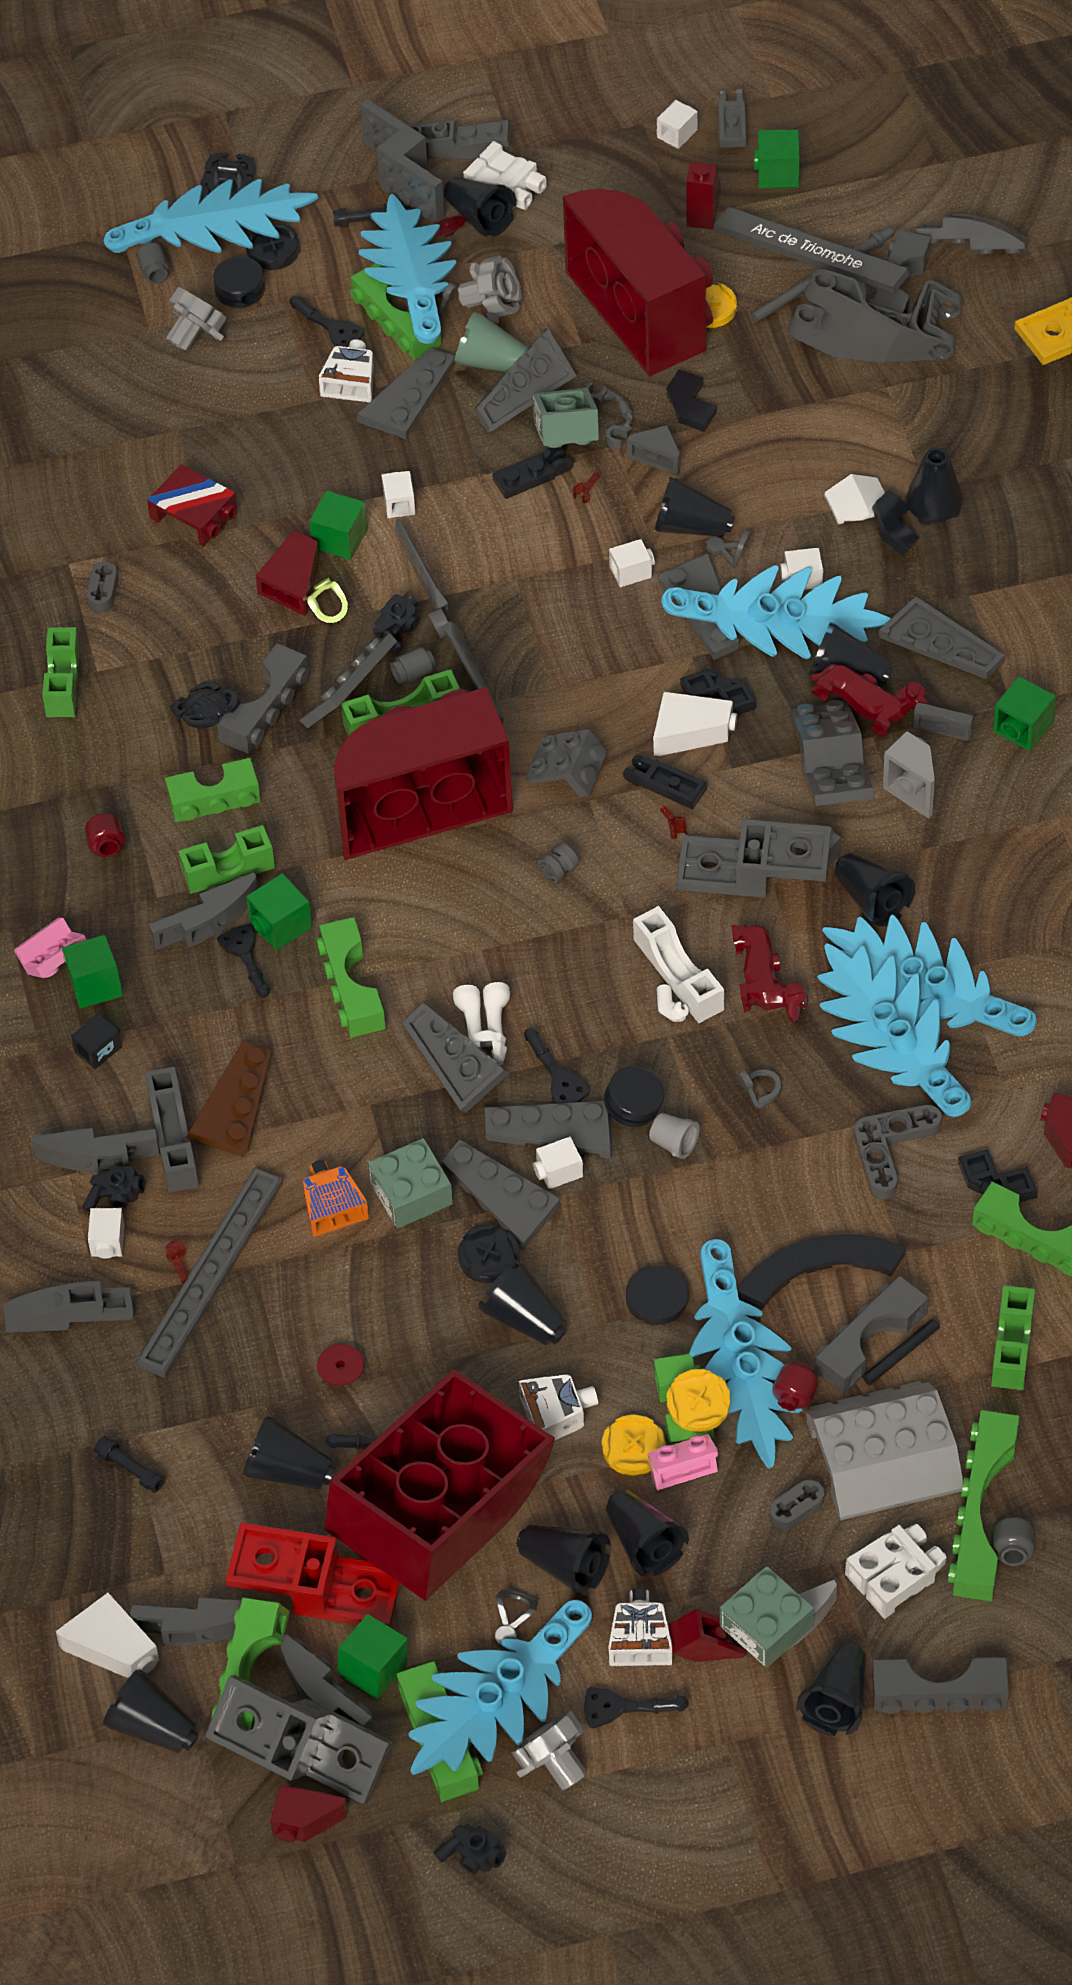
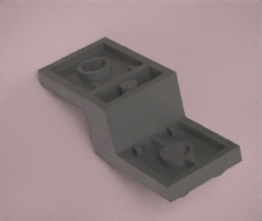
[360,99,445,223]
[790,700,874,806]
[676,819,832,898]
[205,1675,393,1804]

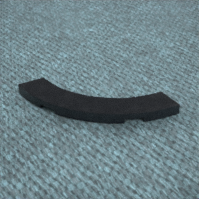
[737,1234,906,1309]

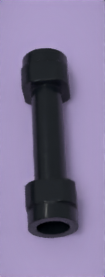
[333,204,387,228]
[94,1436,165,1493]

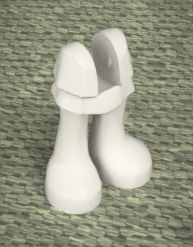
[453,982,510,1065]

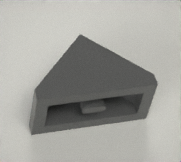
[627,425,680,476]

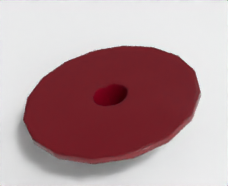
[435,216,466,237]
[317,1344,364,1386]

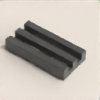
[913,702,974,741]

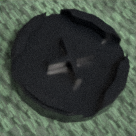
[247,224,300,270]
[457,1225,520,1284]
[626,1266,688,1325]

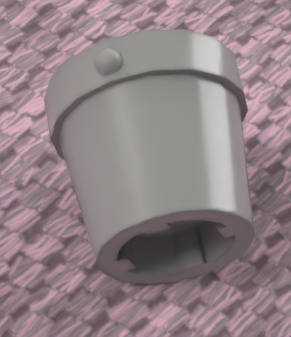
[649,1113,700,1159]

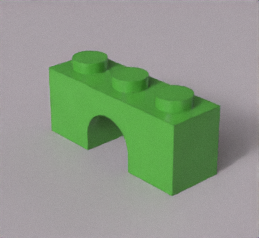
[42,627,80,717]
[165,758,261,823]
[178,825,275,894]
[991,1285,1035,1390]
[654,1354,714,1445]

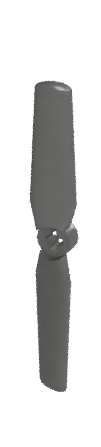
[395,518,504,721]

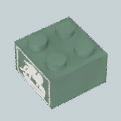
[533,388,599,448]
[368,1138,453,1229]
[720,1566,814,1668]

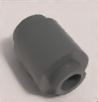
[136,243,169,284]
[390,647,435,684]

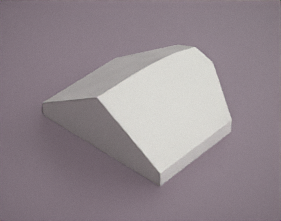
[824,474,885,524]

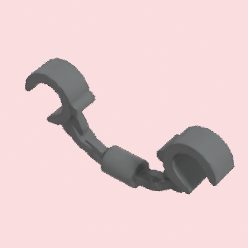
[585,381,633,449]

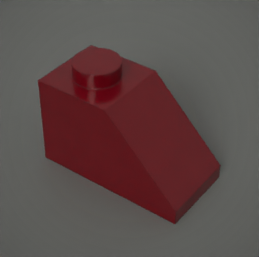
[1040,1092,1072,1168]
[669,1609,747,1662]
[270,1785,348,1842]

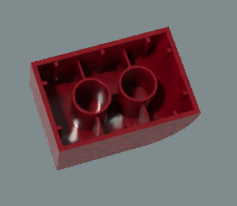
[563,189,713,377]
[334,687,513,860]
[324,1369,555,1601]

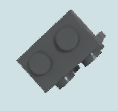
[526,729,608,798]

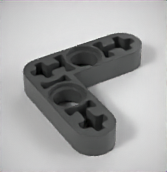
[854,1105,942,1199]

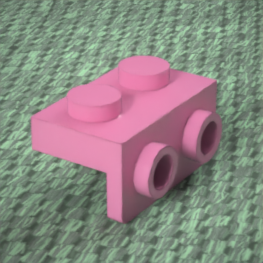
[14,917,87,978]
[647,1434,718,1490]

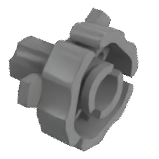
[458,255,522,324]
[166,287,227,352]
[511,1711,587,1791]

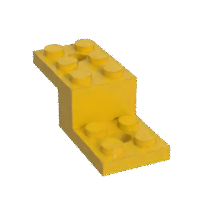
[1015,298,1072,365]

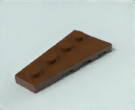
[185,1041,271,1157]

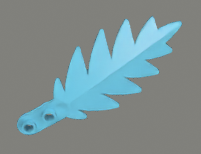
[104,179,318,254]
[359,194,457,344]
[661,565,891,659]
[822,915,1037,1036]
[818,943,972,1117]
[689,1239,802,1469]
[409,1600,592,1775]

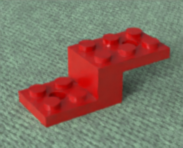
[226,1522,400,1627]

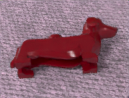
[811,664,932,738]
[731,924,809,1024]

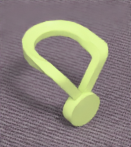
[307,578,348,623]

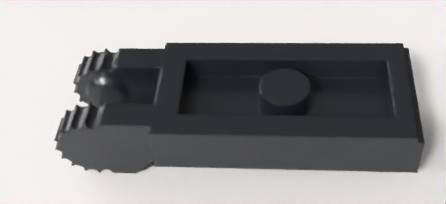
[492,446,574,499]
[622,754,707,810]

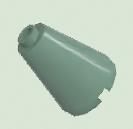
[454,312,528,372]

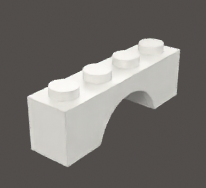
[633,906,724,1024]

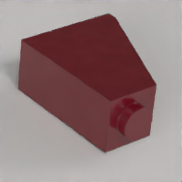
[686,162,721,230]
[256,530,319,616]

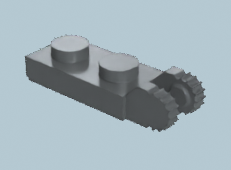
[718,89,746,148]

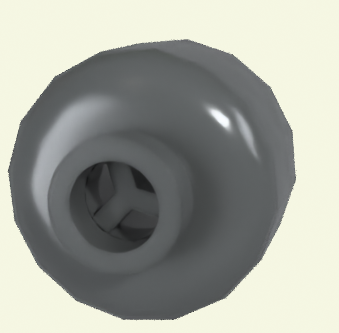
[992,1517,1035,1566]

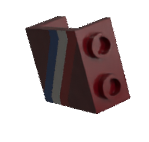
[147,464,237,547]

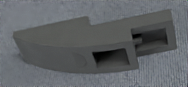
[409,120,511,159]
[916,212,1029,254]
[148,873,258,950]
[31,1128,160,1172]
[2,1281,133,1333]
[130,1596,256,1646]
[279,1633,374,1732]

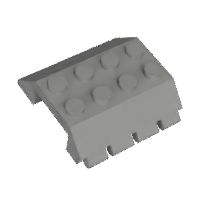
[806,1381,963,1521]

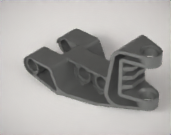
[788,269,963,363]

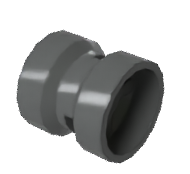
[537,843,579,883]

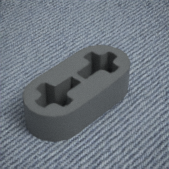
[87,562,118,613]
[770,1480,824,1530]

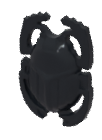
[200,153,255,198]
[170,682,240,729]

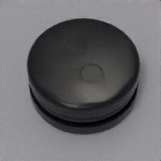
[213,256,265,308]
[604,1066,664,1127]

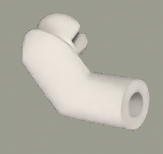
[657,984,689,1022]

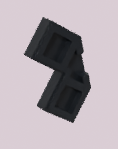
[666,370,716,432]
[872,489,920,556]
[680,670,756,715]
[958,1149,1038,1202]

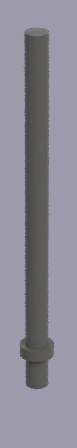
[751,226,894,323]

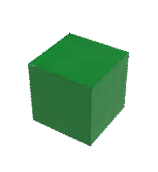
[754,130,799,188]
[309,491,368,560]
[993,676,1056,751]
[246,873,312,951]
[62,935,123,1009]
[338,1614,408,1700]

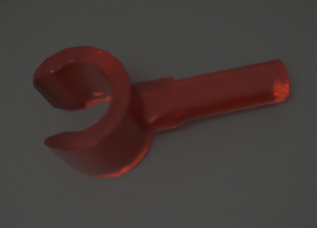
[572,472,600,503]
[660,806,688,839]
[166,1239,188,1283]

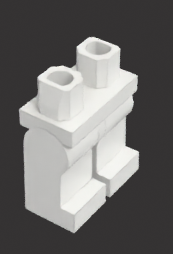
[463,141,547,210]
[845,1524,946,1619]

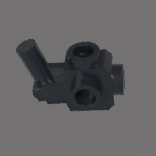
[372,594,420,654]
[82,1166,146,1212]
[433,1824,506,1874]

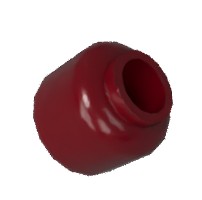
[85,813,126,857]
[772,1361,819,1411]

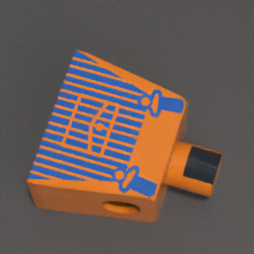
[303,1160,369,1237]

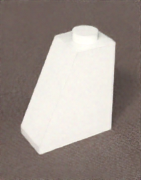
[653,692,738,756]
[56,1593,159,1678]

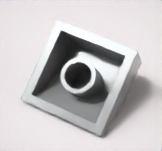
[883,731,935,818]

